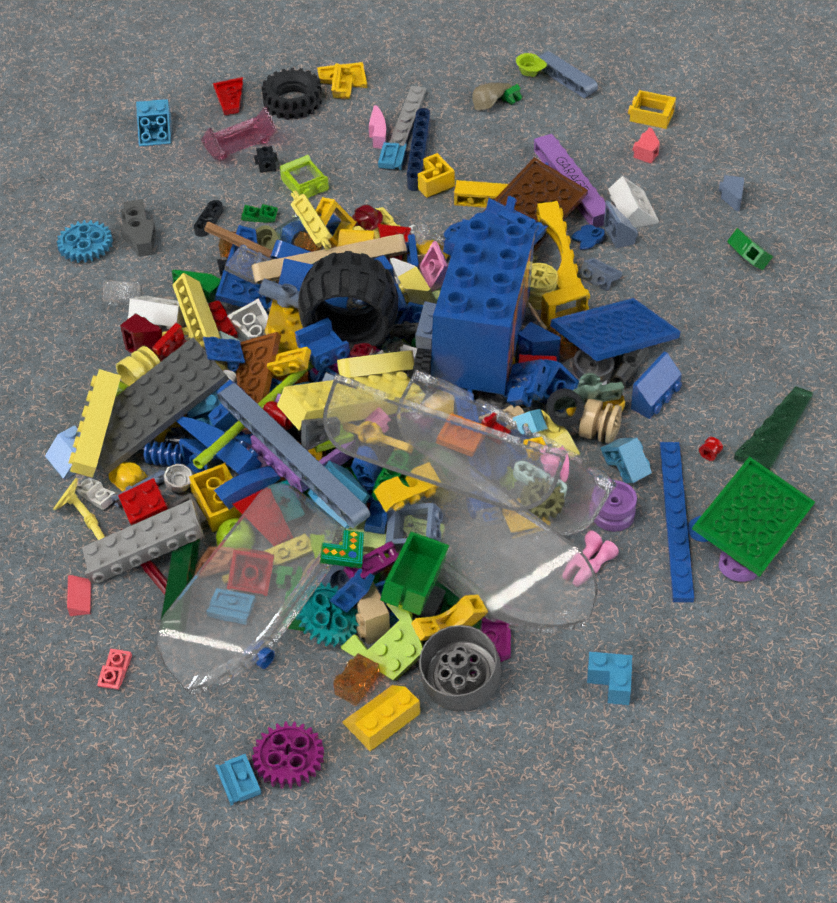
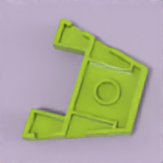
[341,603,424,681]

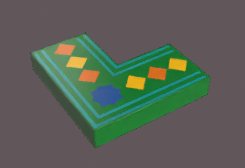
[320,530,364,568]

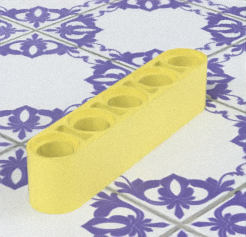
[337,350,414,379]

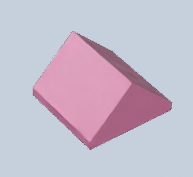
[419,241,448,292]

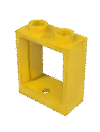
[628,90,676,129]
[316,197,356,248]
[541,283,590,331]

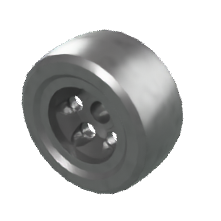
[419,625,501,711]

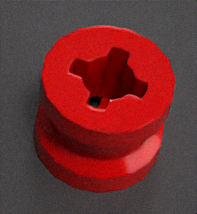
[699,437,723,461]

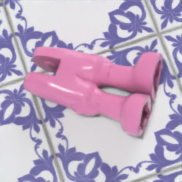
[562,531,619,587]

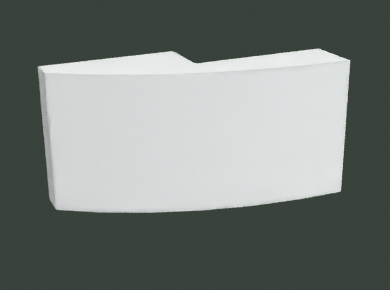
[76,477,116,510]

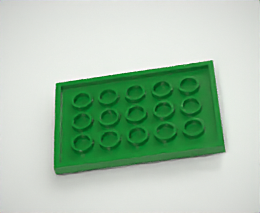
[692,456,815,577]

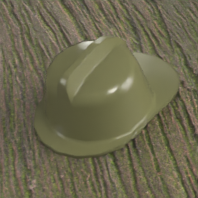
[256,225,280,250]

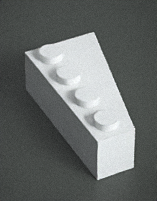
[227,299,279,354]

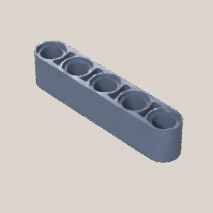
[538,51,598,98]

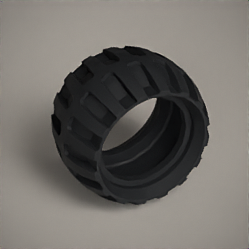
[298,251,398,351]

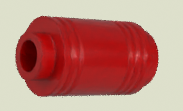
[263,401,295,429]

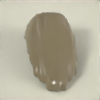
[472,82,512,111]

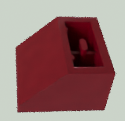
[120,313,163,354]

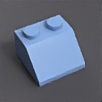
[45,425,80,480]

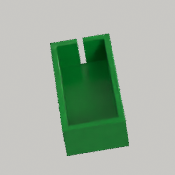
[380,531,450,615]

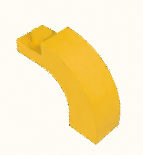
[411,594,488,641]

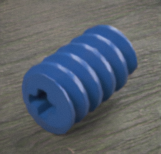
[144,441,183,467]

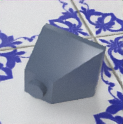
[604,201,638,248]

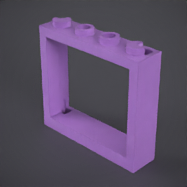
[251,426,356,493]

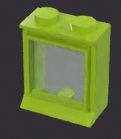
[280,155,329,198]

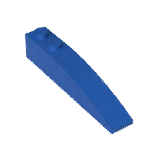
[176,416,263,475]

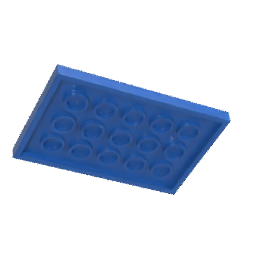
[550,298,681,361]

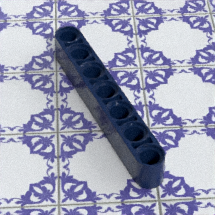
[407,108,431,191]

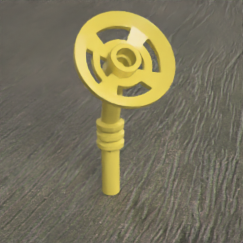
[53,478,105,540]

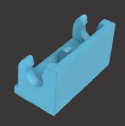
[513,409,548,434]

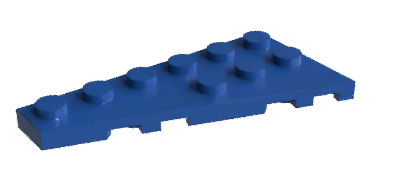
[215,225,268,313]

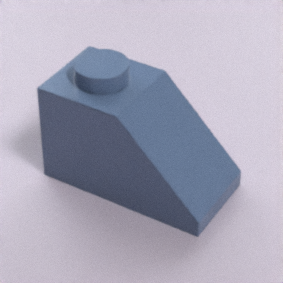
[719,175,744,211]

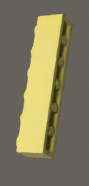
[68,369,121,478]

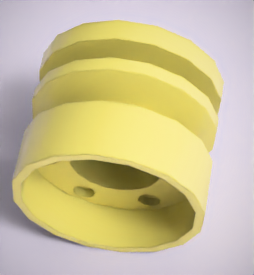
[527,263,558,310]
[116,346,160,386]

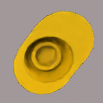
[108,462,148,492]

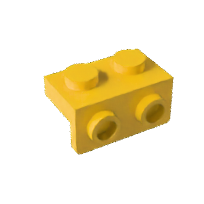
[267,347,311,377]

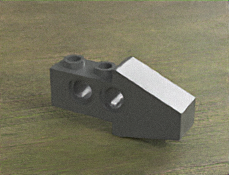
[120,199,156,257]

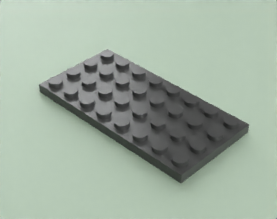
[77,337,230,474]

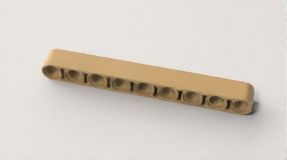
[251,234,407,284]

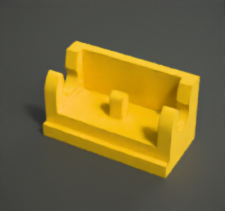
[331,63,354,99]

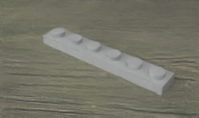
[389,86,427,146]

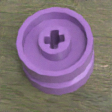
[592,480,637,532]

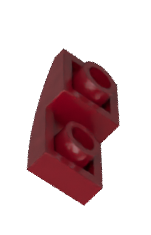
[350,343,377,357]

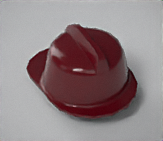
[352,205,383,231]

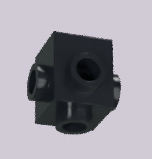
[254,146,278,173]

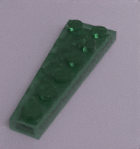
[734,386,813,471]

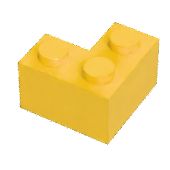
[418,153,455,198]

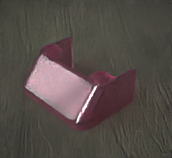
[201,106,277,161]

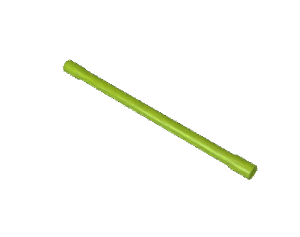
[193,361,314,469]

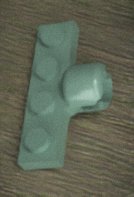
[554,373,624,411]

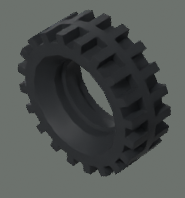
[261,68,322,120]

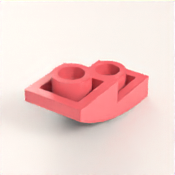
[97,649,132,690]

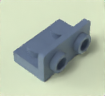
[579,258,622,291]

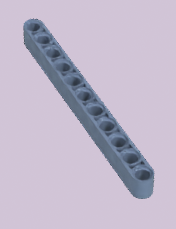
[217,383,370,528]

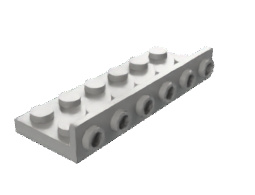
[82,500,204,584]

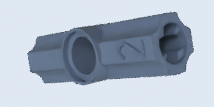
[259,278,299,309]

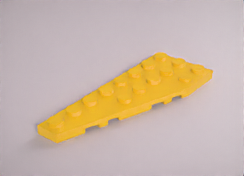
[265,280,303,353]

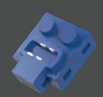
[504,359,551,408]

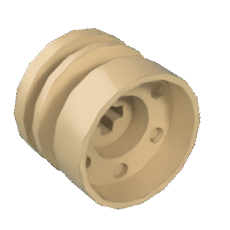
[579,399,622,444]

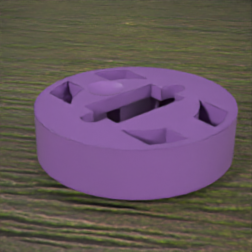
[719,551,757,582]

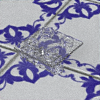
[413,223,445,246]

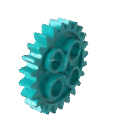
[294,582,359,647]

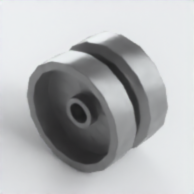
[571,350,614,385]

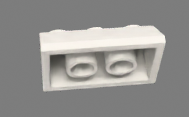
[608,176,659,228]
[128,296,186,329]

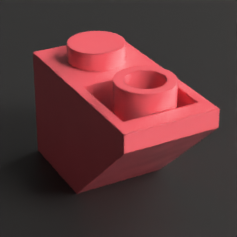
[633,127,660,163]

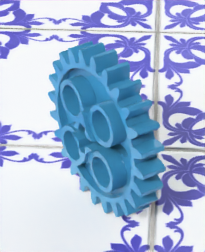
[56,220,113,263]

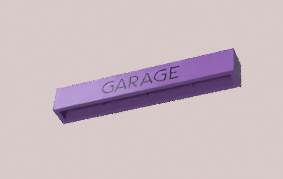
[534,134,605,228]

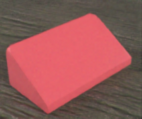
[67,575,91,616]

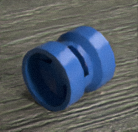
[245,640,275,669]

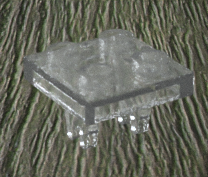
[224,244,272,285]

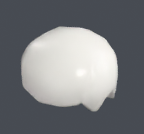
[164,464,193,493]

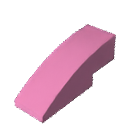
[369,106,387,149]

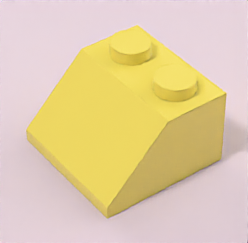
[398,267,437,305]

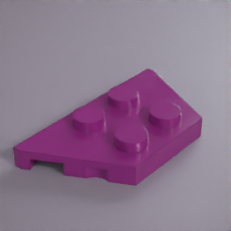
[470,609,511,674]

